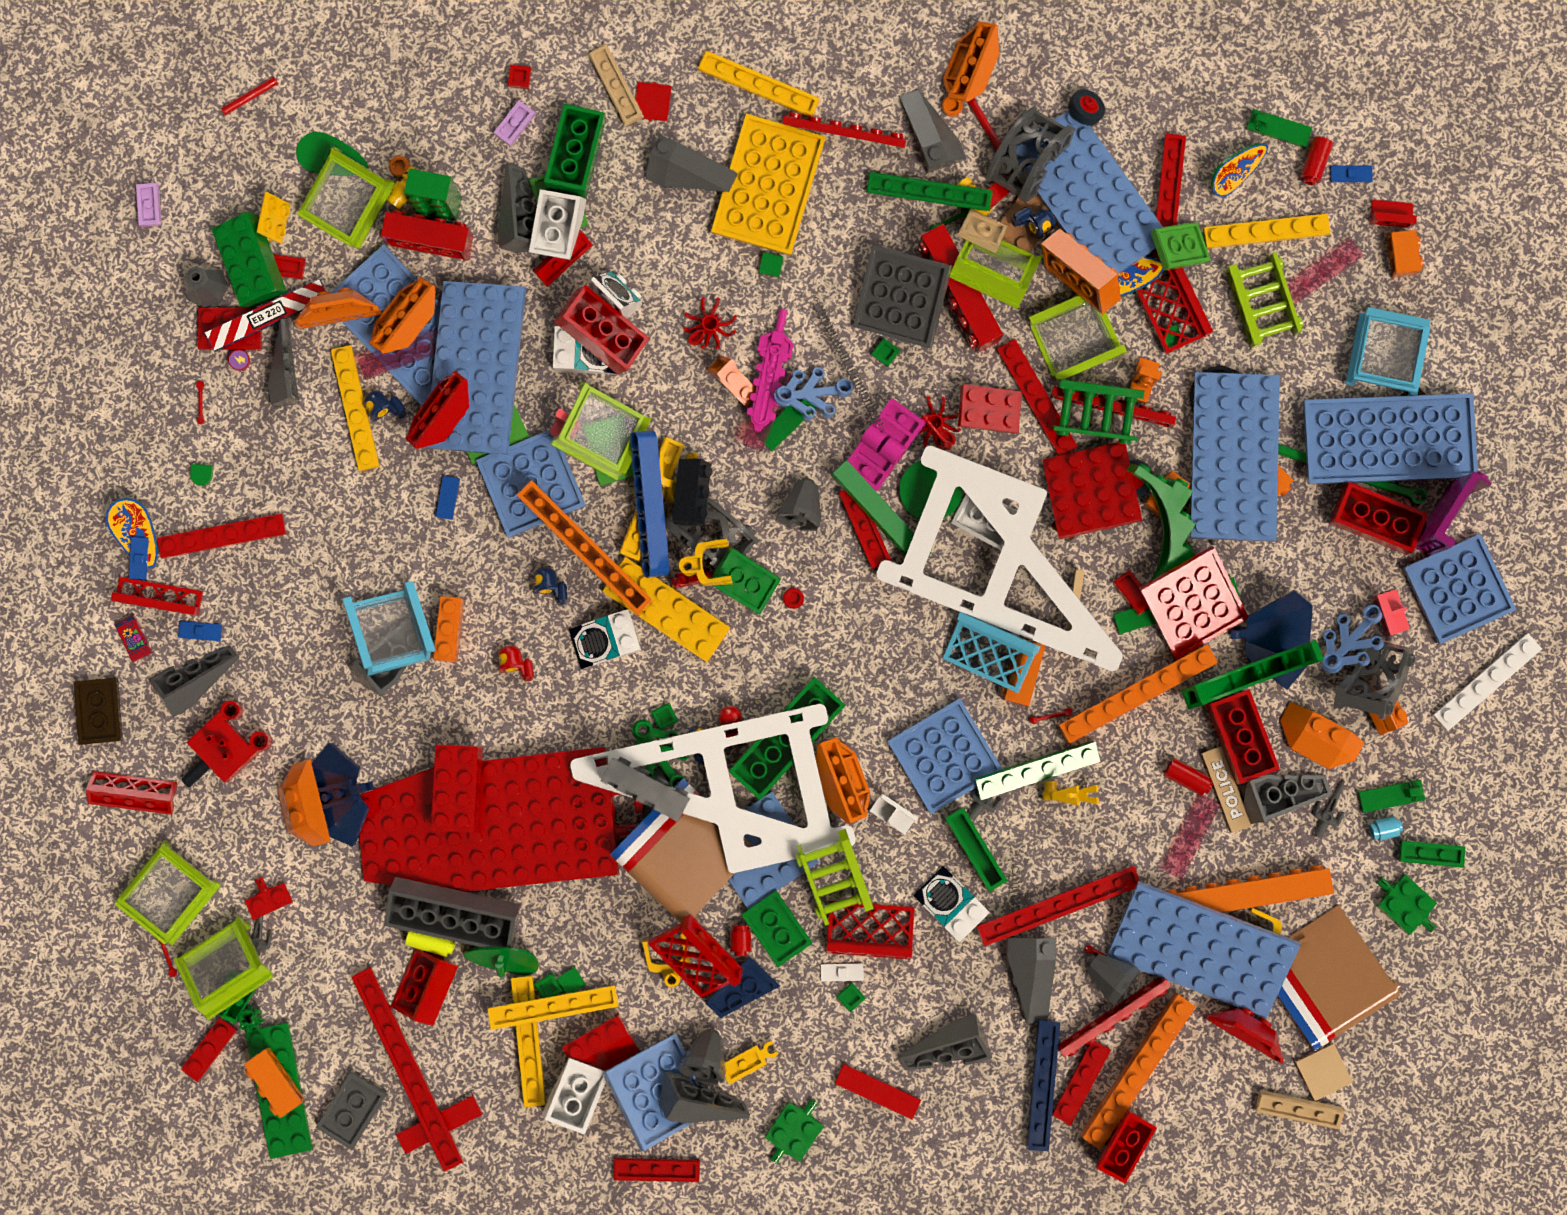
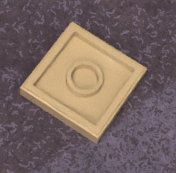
[958,209,1008,253]
[1295,1043,1353,1101]

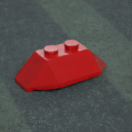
[405,370,469,449]
[1204,1006,1284,1064]

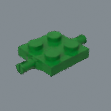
[1376,874,1437,935]
[764,1098,824,1164]

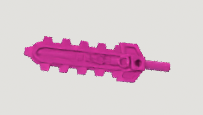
[747,309,794,432]

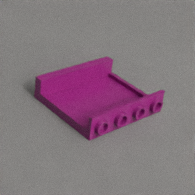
[1415,471,1492,556]

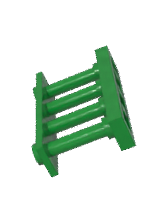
[1051,379,1145,444]

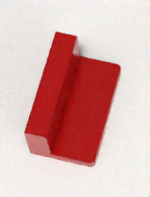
[1370,200,1417,228]

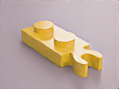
[725,1041,778,1085]

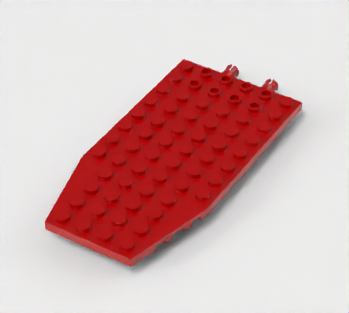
[359,747,637,892]

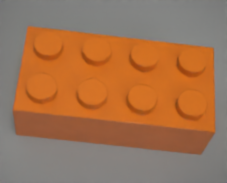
[1041,228,1121,315]

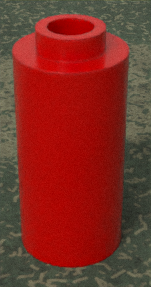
[1300,136,1334,186]
[1163,758,1213,796]

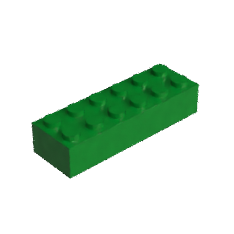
[729,677,846,800]

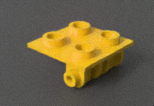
[257,192,290,244]

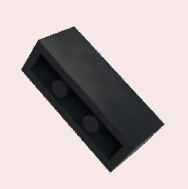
[672,458,712,526]

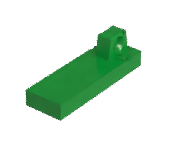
[1246,109,1313,148]
[757,399,817,452]
[1358,779,1426,813]

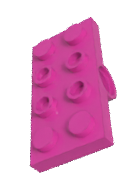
[848,398,927,491]

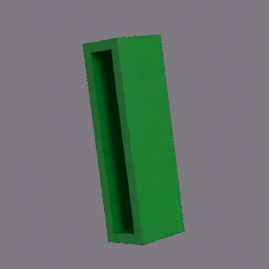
[944,807,1008,892]

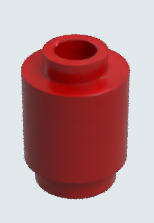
[730,926,751,956]

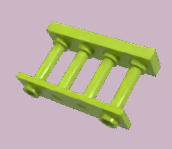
[1225,252,1303,349]
[795,829,874,926]

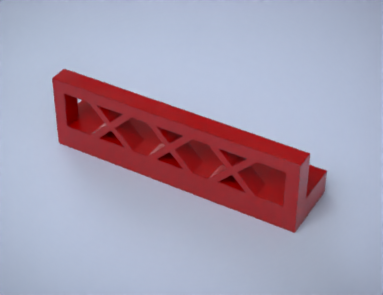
[111,577,203,616]
[86,771,178,815]

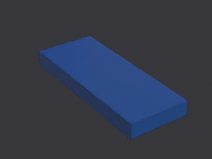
[1330,166,1373,183]
[436,476,460,520]
[129,536,149,580]
[178,621,222,642]

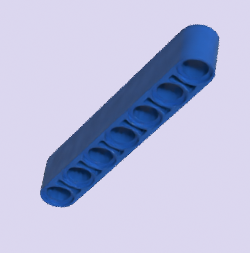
[630,430,669,578]

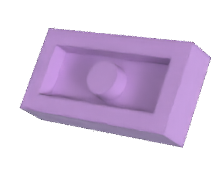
[493,100,536,147]
[136,183,162,227]

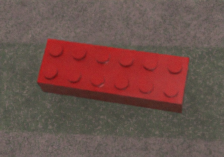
[917,224,1004,353]

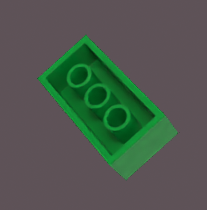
[544,104,606,199]
[404,168,462,223]
[211,212,287,308]

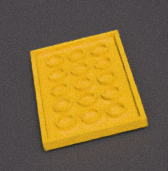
[711,114,826,256]

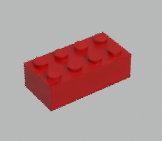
[381,210,474,261]
[554,285,650,375]
[1328,482,1428,555]
[1206,689,1280,784]
[431,745,483,833]

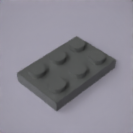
[316,1071,388,1150]

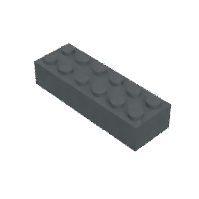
[384,877,521,948]

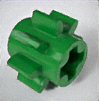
[238,1005,265,1034]

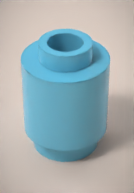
[1369,816,1403,841]

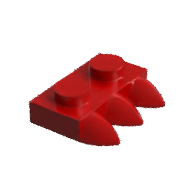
[671,568,713,589]

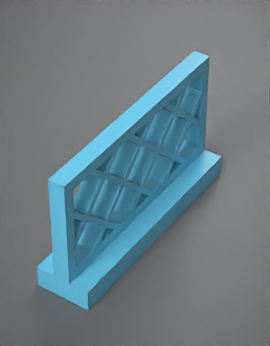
[943,612,1041,693]

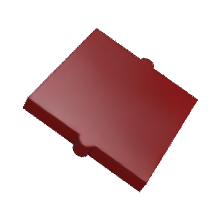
[636,82,672,122]

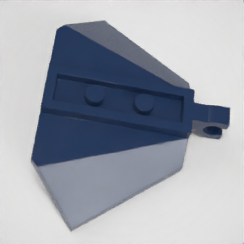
[1229,590,1313,690]
[312,743,374,846]

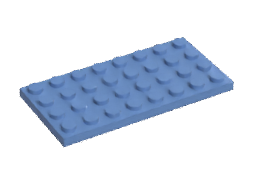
[1008,110,1163,274]
[330,244,441,406]
[425,281,527,455]
[1190,372,1280,542]
[1303,393,1478,484]
[1107,881,1301,1018]

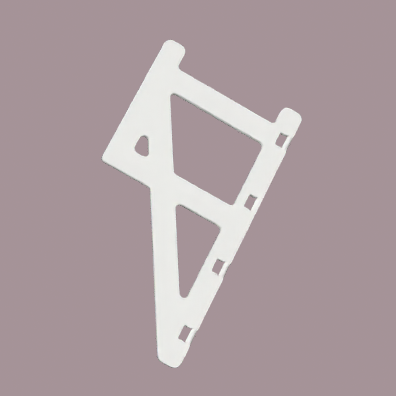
[876,446,1123,671]
[571,704,856,873]

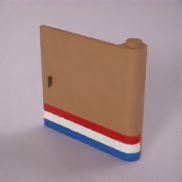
[610,778,753,923]
[1277,905,1401,1052]

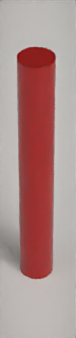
[221,77,279,116]
[967,98,1001,152]

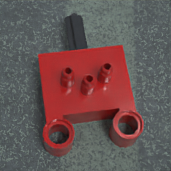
[181,701,272,788]

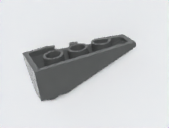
[899,90,967,173]
[646,135,738,193]
[266,318,300,408]
[148,645,239,718]
[1244,775,1332,824]
[1006,937,1056,1024]
[898,1014,992,1070]
[660,1071,750,1123]

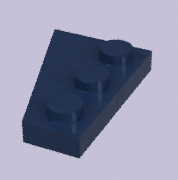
[705,956,780,1018]

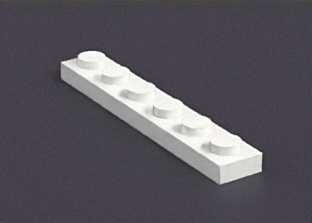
[1432,633,1542,731]

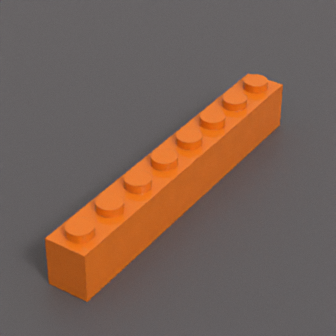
[517,480,653,617]
[1057,644,1218,744]
[1164,865,1334,913]
[1080,992,1196,1150]

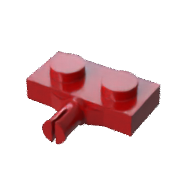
[245,876,293,920]

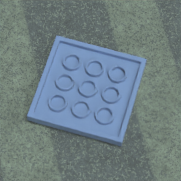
[476,430,586,538]
[1403,533,1516,645]
[887,698,1002,814]
[729,792,819,909]
[603,1033,701,1152]

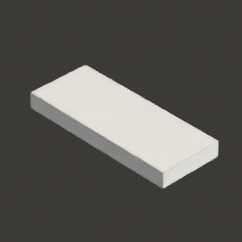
[821,963,864,982]

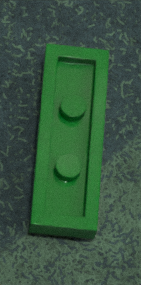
[1398,840,1466,868]

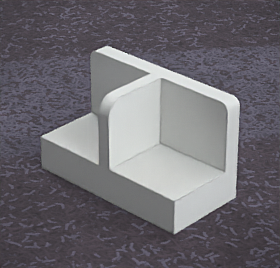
[870,793,918,835]

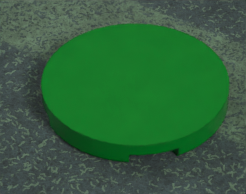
[899,460,962,519]

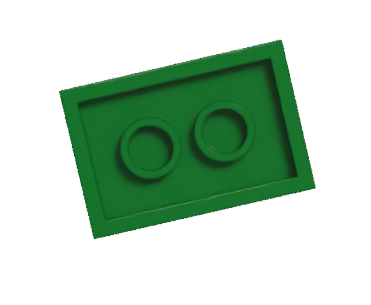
[710,547,781,615]
[741,890,813,967]

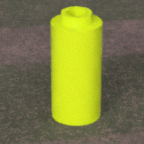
[405,932,456,958]

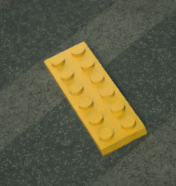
[602,557,730,662]

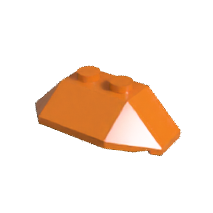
[943,21,999,102]
[369,277,435,354]
[294,288,382,329]
[1280,702,1365,769]
[816,737,870,824]
[277,759,331,847]

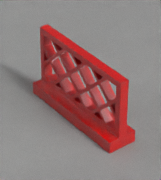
[1135,267,1214,355]
[826,901,915,960]
[648,914,743,998]

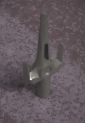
[969,767,1007,821]
[1313,780,1345,839]
[247,916,272,966]

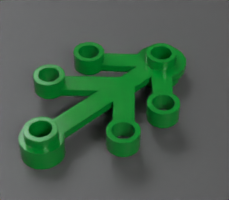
[632,720,689,788]

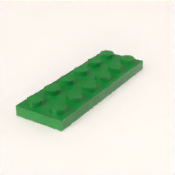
[246,1022,313,1159]

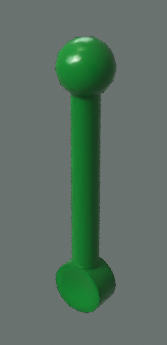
[929,209,969,231]

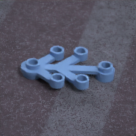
[774,367,853,421]
[1322,605,1384,673]

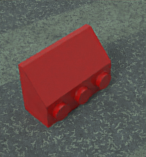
[391,948,458,1026]
[562,1013,640,1071]
[1095,1110,1157,1184]

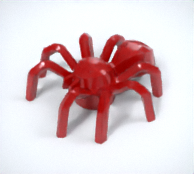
[683,297,737,350]
[919,396,961,449]

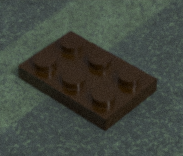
[73,677,123,745]

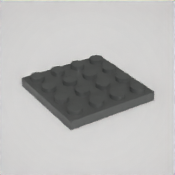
[853,245,952,348]

